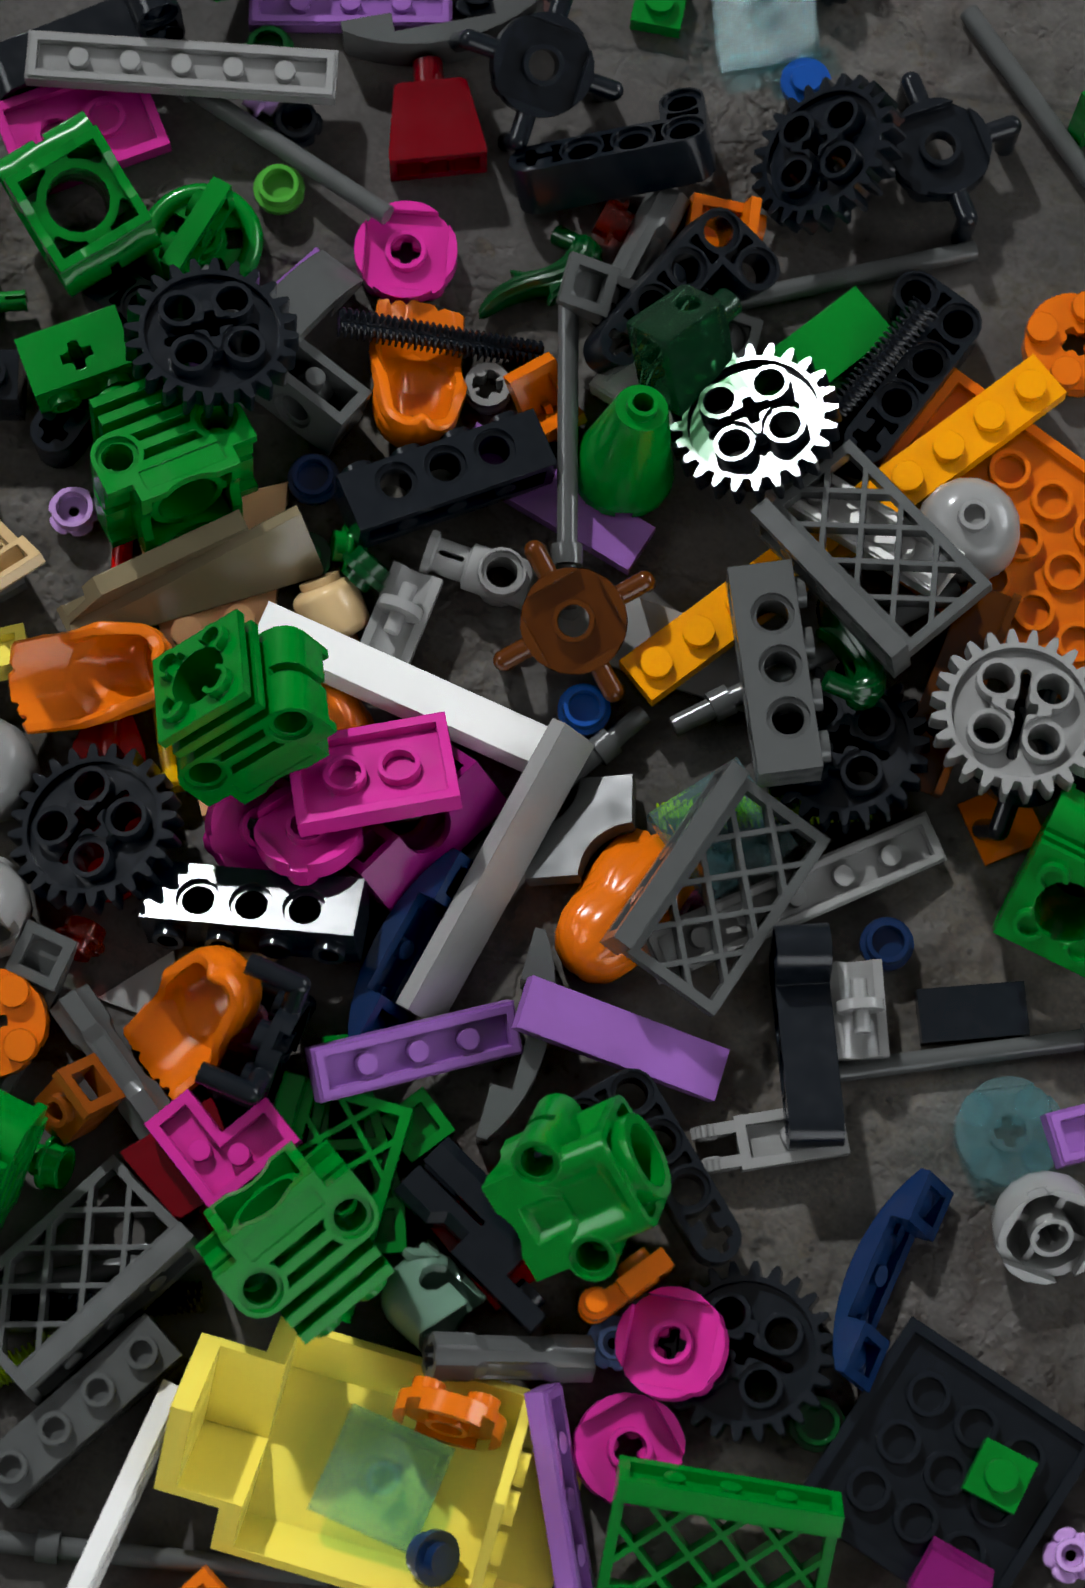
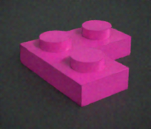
[144,1089,303,1207]

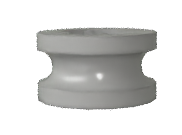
[465,362,510,415]

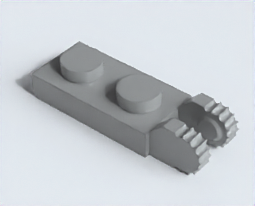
[690,1108,850,1174]

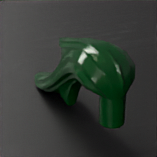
[479,225,602,319]
[816,599,886,711]

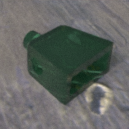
[626,285,742,417]

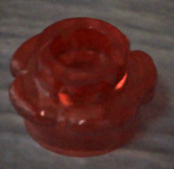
[592,199,635,245]
[55,915,106,963]

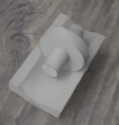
[360,561,443,664]
[830,959,890,1061]

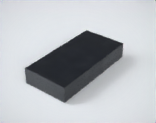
[914,981,1030,1046]

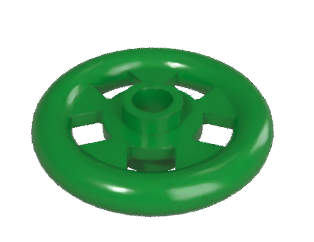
[141,183,263,279]

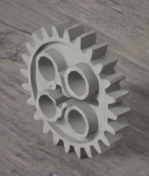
[928,629,1085,804]

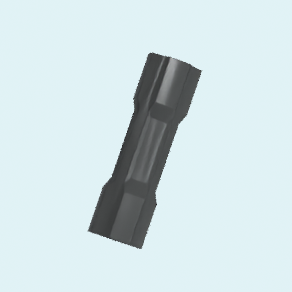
[584,188,691,339]
[49,984,171,1140]
[422,1331,596,1384]

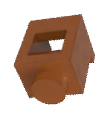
[34,1052,126,1145]

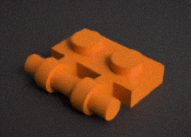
[577,1246,675,1325]

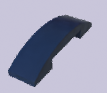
[348,848,473,1037]
[833,1168,954,1393]

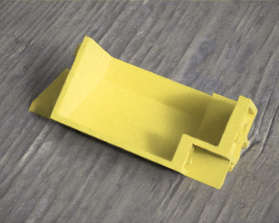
[153,1316,582,1588]

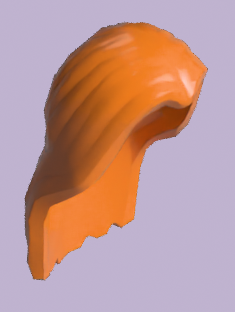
[369,299,467,448]
[8,621,173,734]
[555,828,699,984]
[123,945,262,1100]

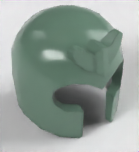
[381,1239,487,1352]

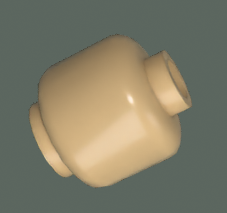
[293,570,370,642]

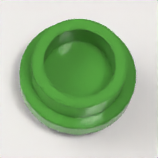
[253,164,305,215]

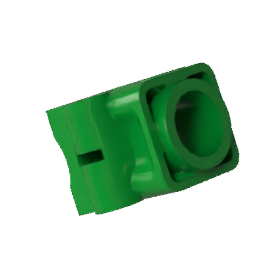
[0,111,162,298]
[481,1093,671,1282]

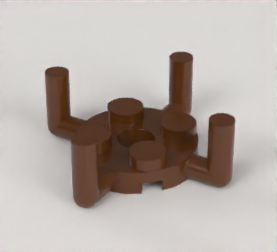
[493,540,657,702]

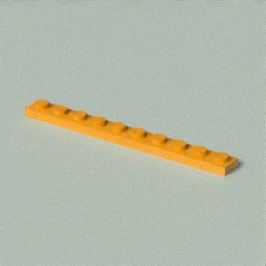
[619,354,1067,707]

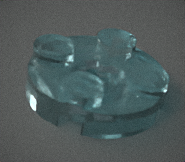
[953,1076,1060,1188]

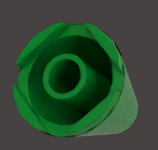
[578,385,674,517]

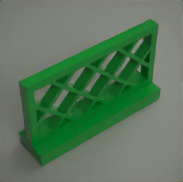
[274,1071,414,1324]
[596,1455,845,1588]

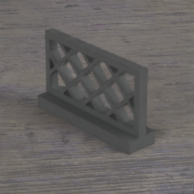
[750,439,992,679]
[600,760,831,1017]
[0,1154,202,1407]

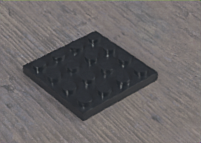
[802,1316,1085,1588]

